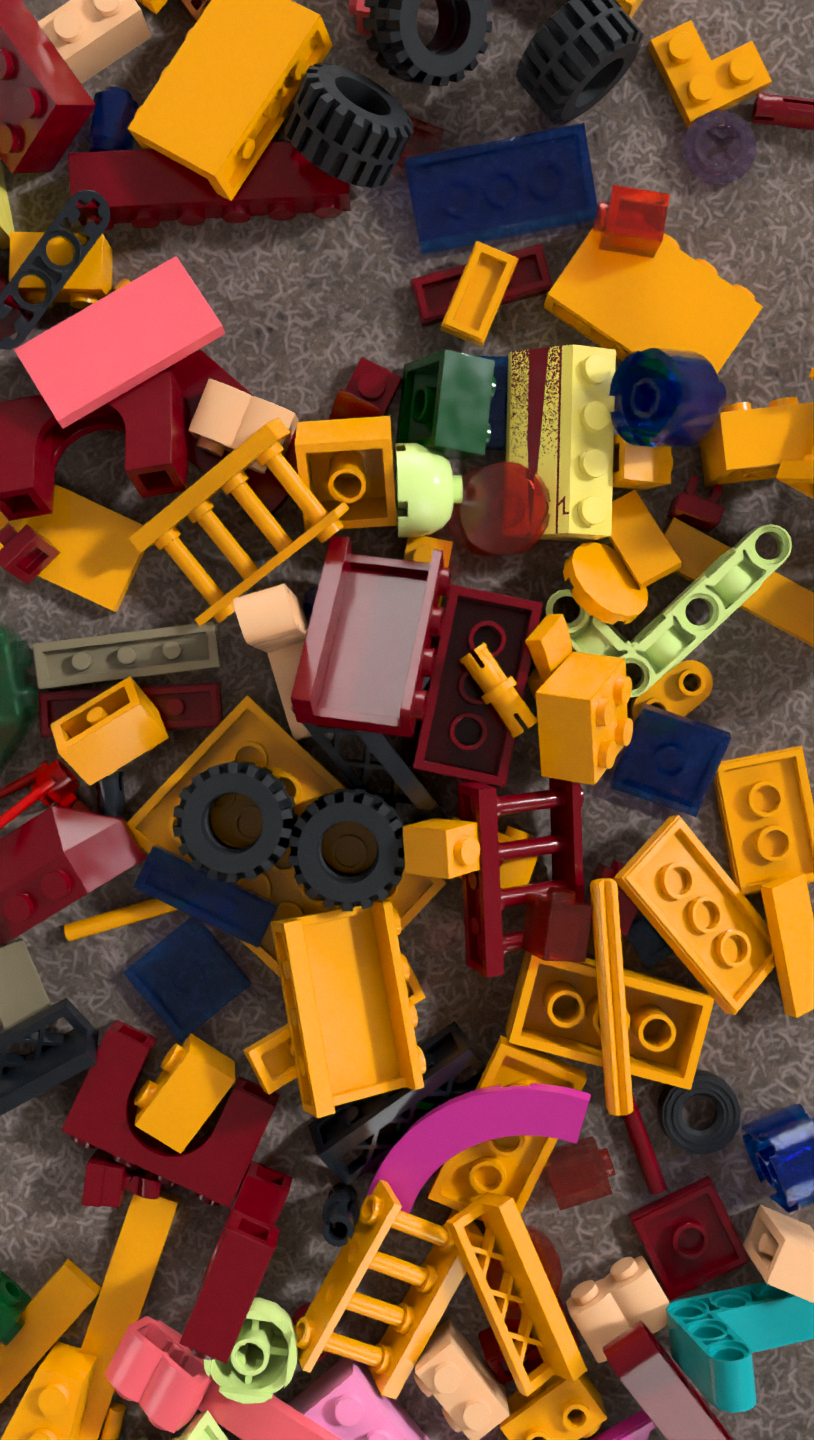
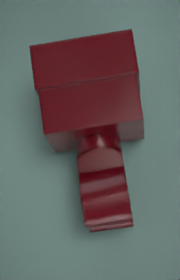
[82,1149,164,1208]

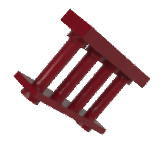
[458,778,589,978]

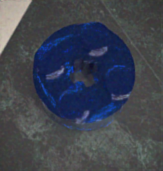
[609,348,727,447]
[742,1103,814,1216]

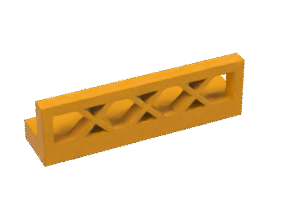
[446,1192,587,1397]

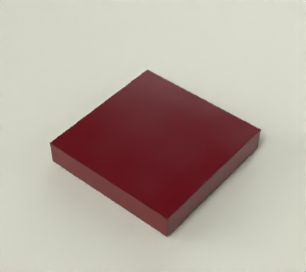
[628,1176,751,1301]

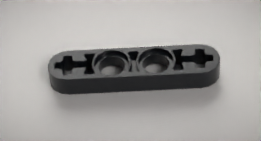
[0,190,110,350]

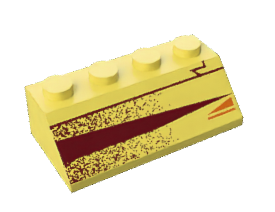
[504,344,616,542]

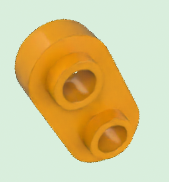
[630,660,713,734]

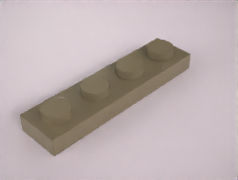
[33,621,222,690]

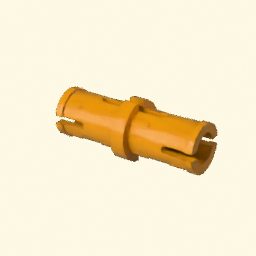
[460,642,538,738]

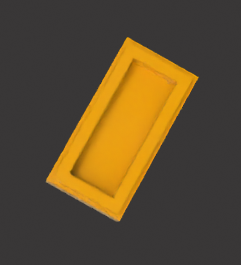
[440,241,519,347]
[608,489,681,590]

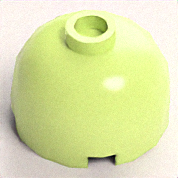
[395,443,463,538]
[204,1297,298,1404]

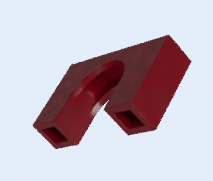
[0,371,187,521]
[61,1020,280,1208]
[179,1160,293,1364]

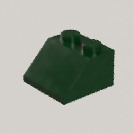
[394,349,496,459]

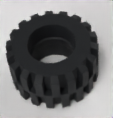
[363,0,493,87]
[516,0,644,125]
[284,63,414,188]
[173,761,297,883]
[288,788,405,911]

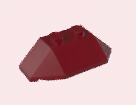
[0,805,148,947]

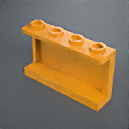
[127,0,333,201]
[543,202,763,408]
[271,900,426,1118]

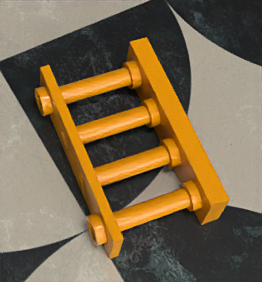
[128,417,350,627]
[295,1179,484,1399]

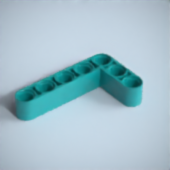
[666,1281,814,1413]

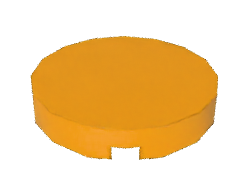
[563,542,648,625]

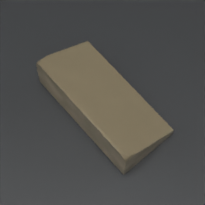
[0,939,58,1031]

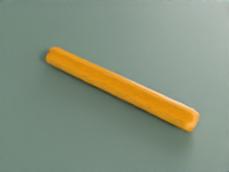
[590,878,633,1116]

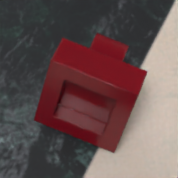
[666,476,725,532]
[0,523,60,585]

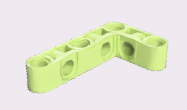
[545,524,792,698]

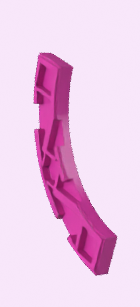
[367,1083,591,1214]

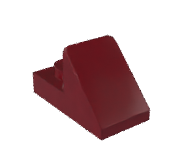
[329,357,402,420]

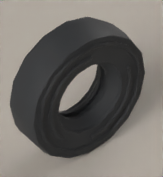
[657,1070,741,1155]

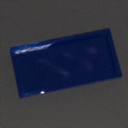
[404,123,599,255]

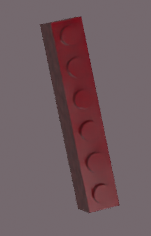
[68,141,351,231]

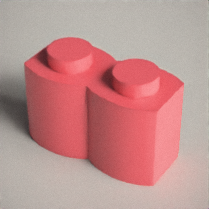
[105,1316,213,1433]

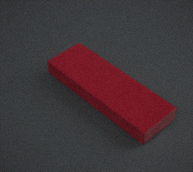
[410,244,553,327]

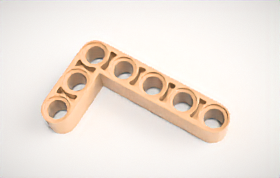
[233,583,325,741]

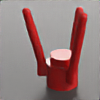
[0,759,80,829]

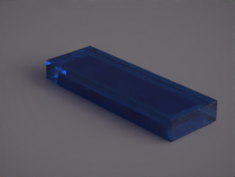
[133,844,279,948]

